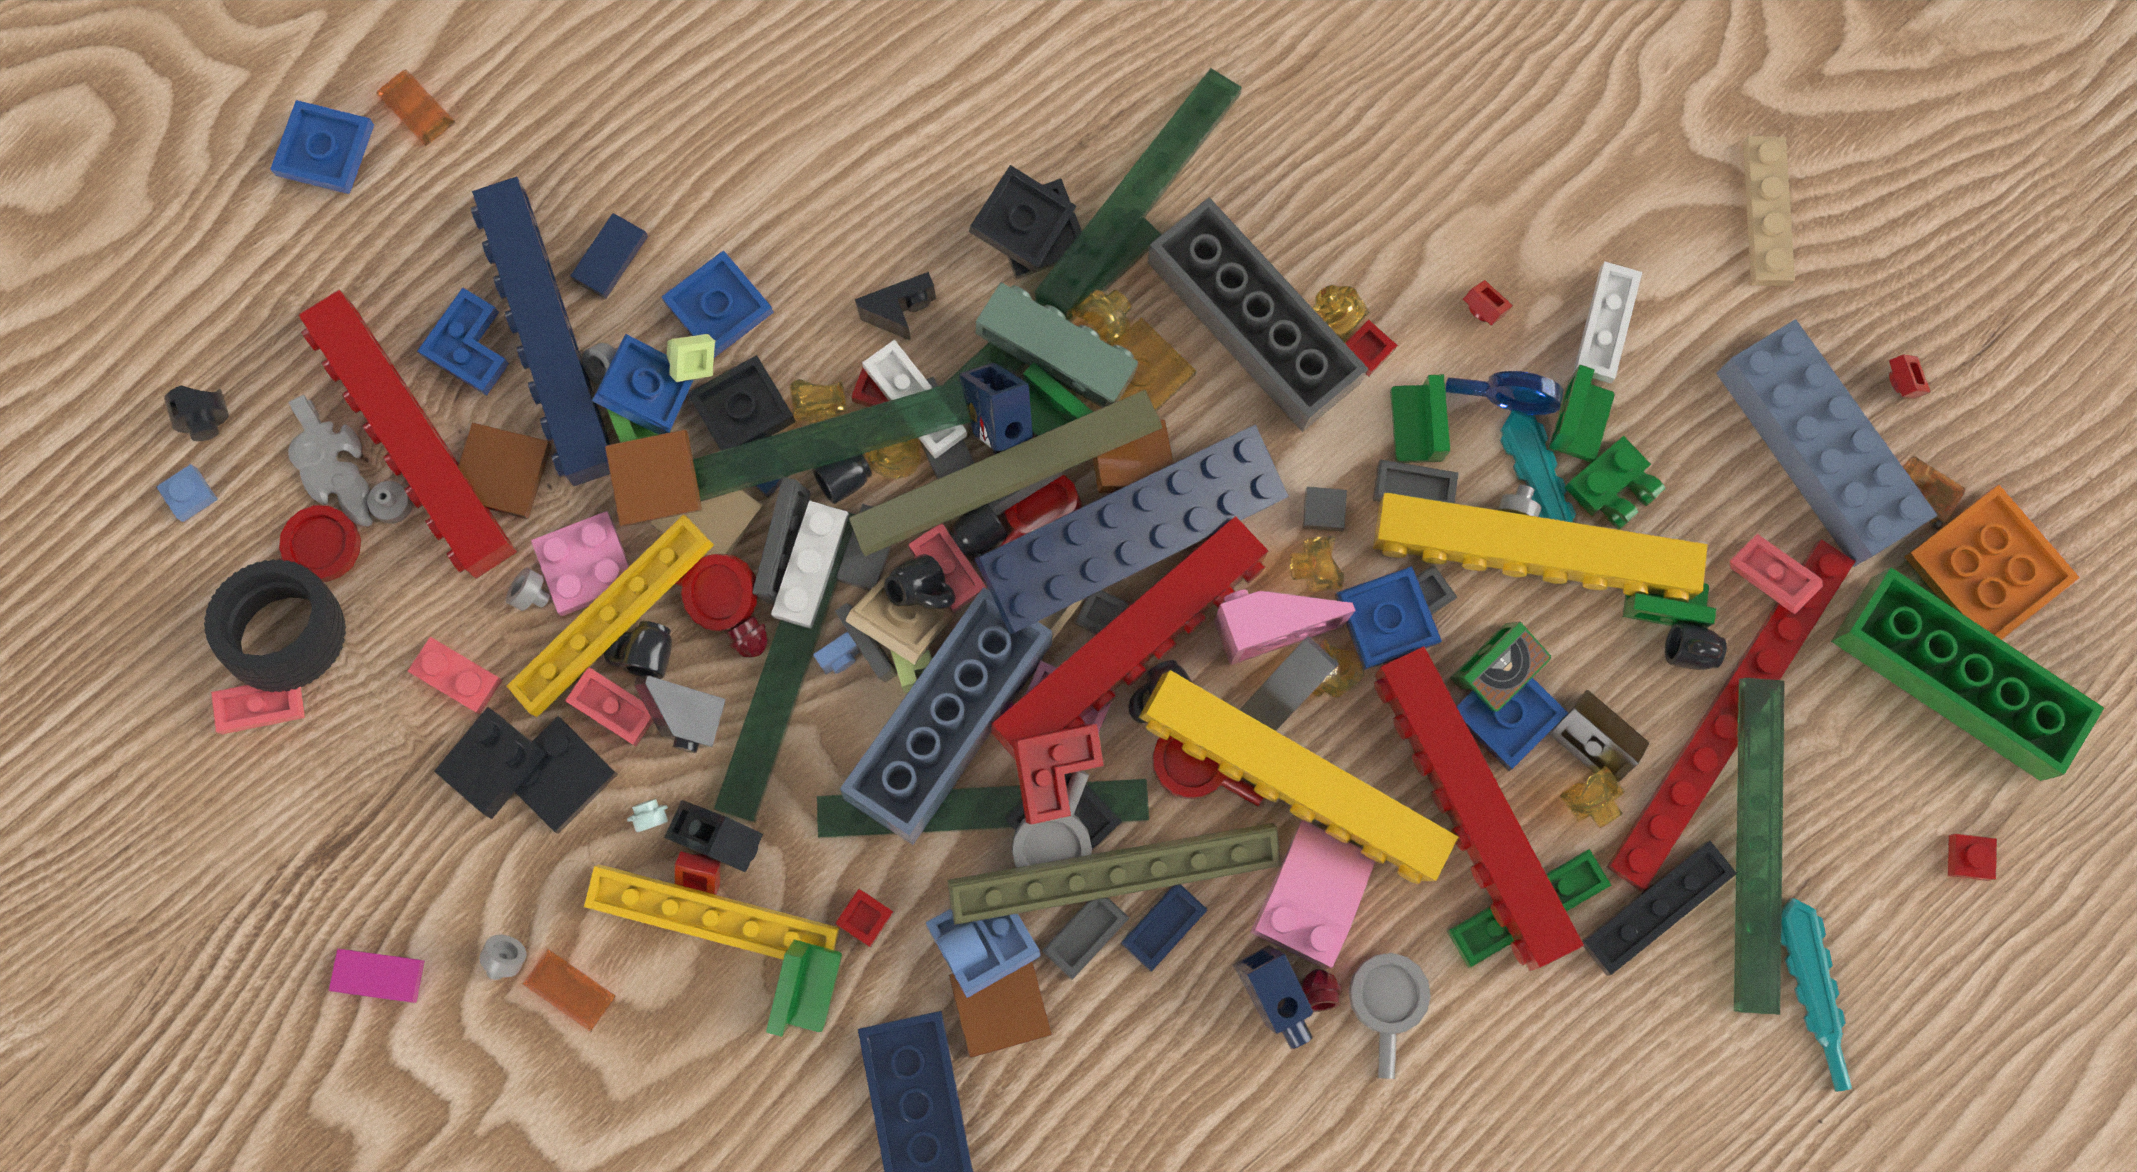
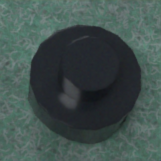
[164,385,229,441]

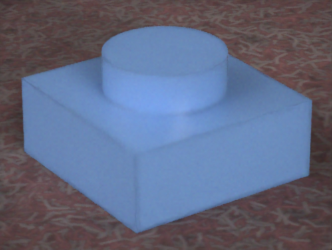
[156,464,218,522]
[813,632,860,675]

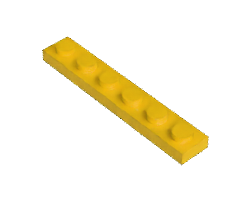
[506,514,714,717]
[584,864,840,960]

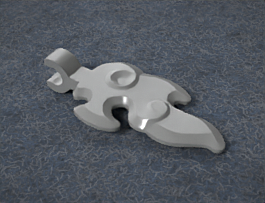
[288,395,373,526]

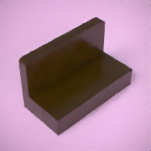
[1549,690,1649,788]

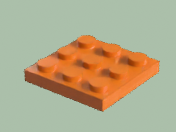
[1904,485,2080,640]

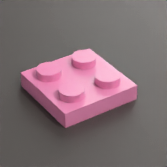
[531,511,630,617]

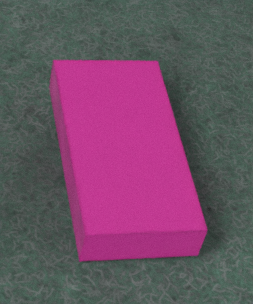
[329,948,425,1003]

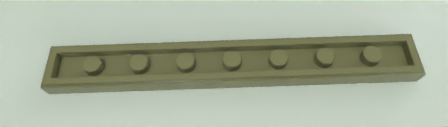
[849,390,1162,556]
[947,823,1281,925]

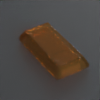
[376,69,456,146]
[523,949,616,1032]

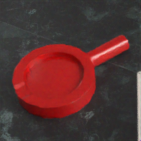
[999,475,1082,547]
[277,505,361,582]
[675,553,758,631]
[1152,736,1264,807]

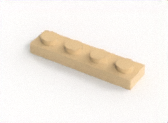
[1743,136,1795,286]

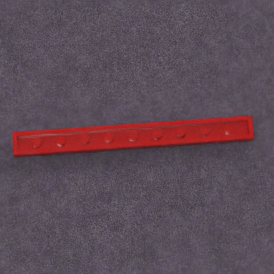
[1606,539,1856,891]

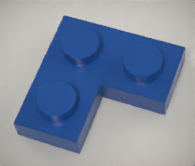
[417,288,509,396]

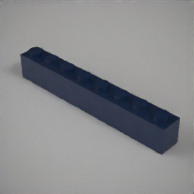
[471,176,611,486]

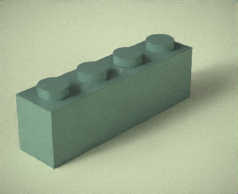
[975,282,1138,408]

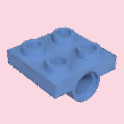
[926,909,1041,998]

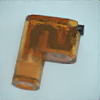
[1903,455,1966,530]

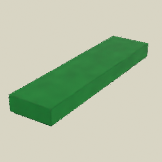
[1447,849,1612,968]

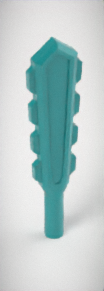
[1500,409,1576,522]
[1775,898,1852,1092]

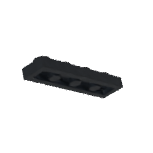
[1582,840,1737,976]

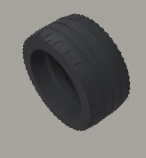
[204,559,346,692]

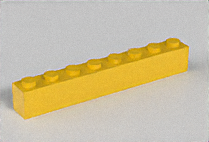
[1373,493,1708,603]
[1139,670,1458,884]

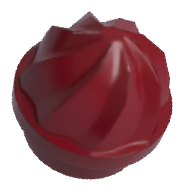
[726,616,768,658]
[1302,969,1342,1012]

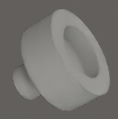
[582,343,618,385]
[367,481,413,524]
[1498,485,1541,517]
[506,568,550,611]
[479,935,527,980]

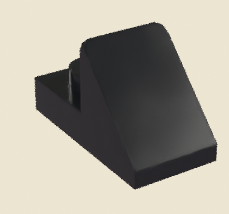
[855,272,936,340]

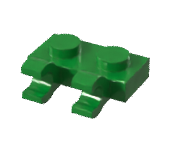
[1564,436,1666,530]

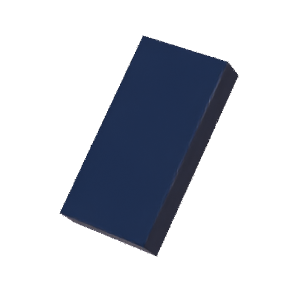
[570,213,648,299]
[1121,884,1208,972]

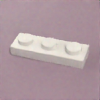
[1573,261,1642,383]
[862,340,967,459]
[771,501,849,629]

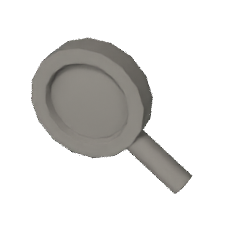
[1012,771,1092,868]
[1349,953,1431,1079]

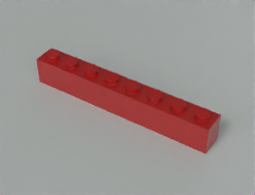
[298,289,517,579]
[991,516,1269,759]
[1374,646,1584,971]

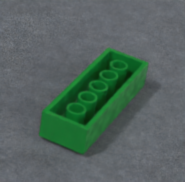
[1831,567,2104,781]

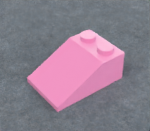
[1214,589,1355,665]
[1250,820,1375,969]

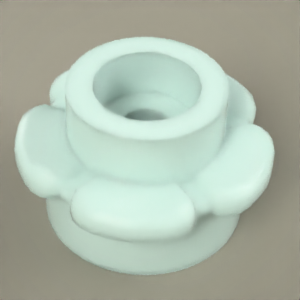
[627,799,668,832]

